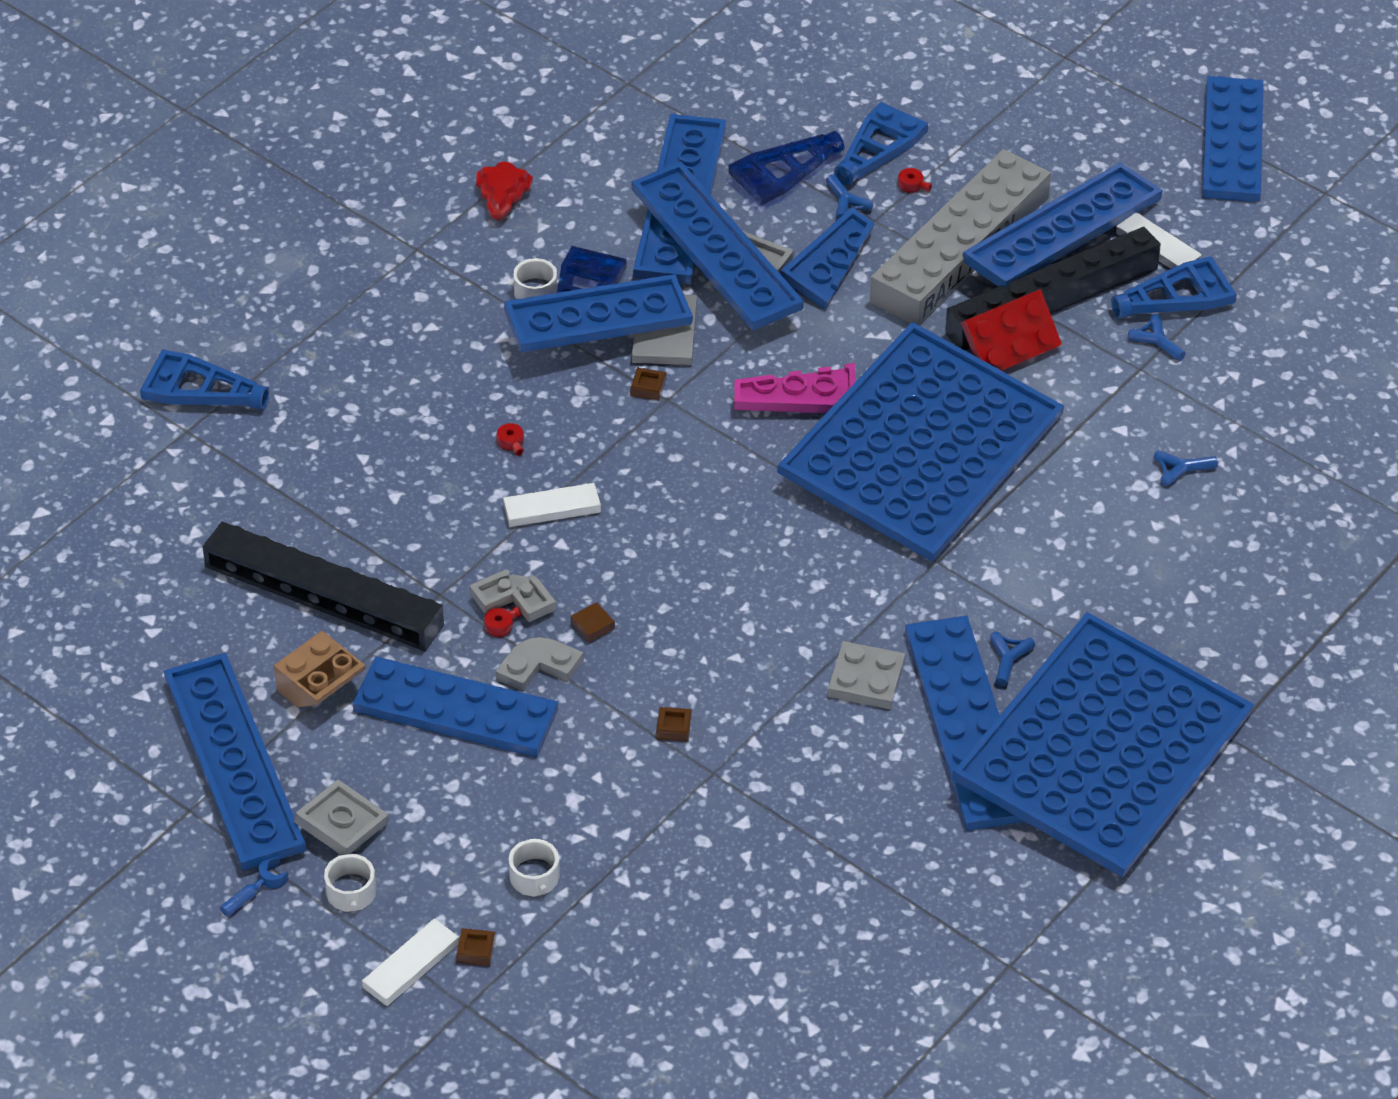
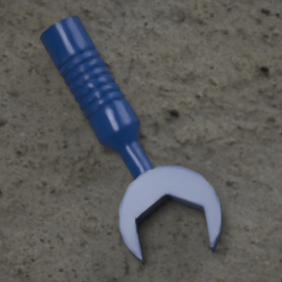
[220,856,289,917]

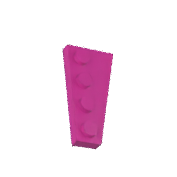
[734,363,855,413]

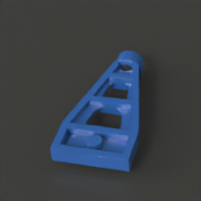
[834,102,928,185]
[1111,256,1237,319]
[140,349,270,410]

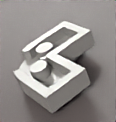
[469,570,556,622]
[495,637,584,692]

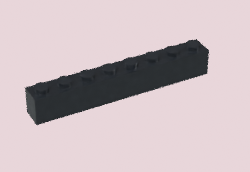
[945,226,1161,350]
[202,521,444,652]

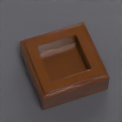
[630,367,667,401]
[571,602,615,643]
[656,707,692,741]
[456,928,496,966]

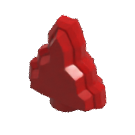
[476,161,533,221]

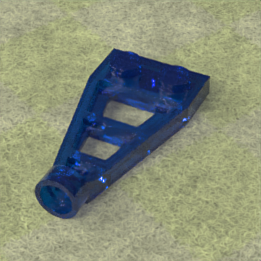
[728,131,845,206]
[557,246,627,293]

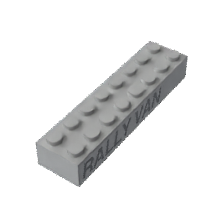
[870,149,1051,326]

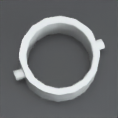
[509,258,562,299]
[509,839,560,896]
[324,854,376,912]

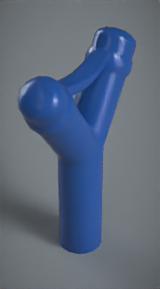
[826,174,874,219]
[1128,314,1186,361]
[1153,450,1218,486]
[990,632,1035,687]

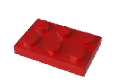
[960,289,1063,371]

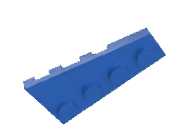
[780,207,874,310]

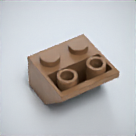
[273,631,366,708]

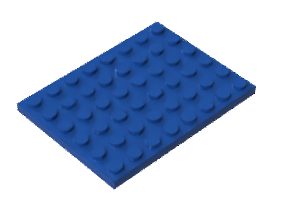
[777,322,1064,562]
[952,612,1254,878]

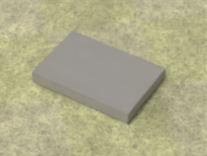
[632,294,697,365]

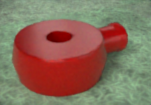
[897,168,932,193]
[496,423,525,456]
[483,607,521,637]

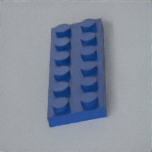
[1202,76,1264,202]
[504,274,693,353]
[352,656,559,758]

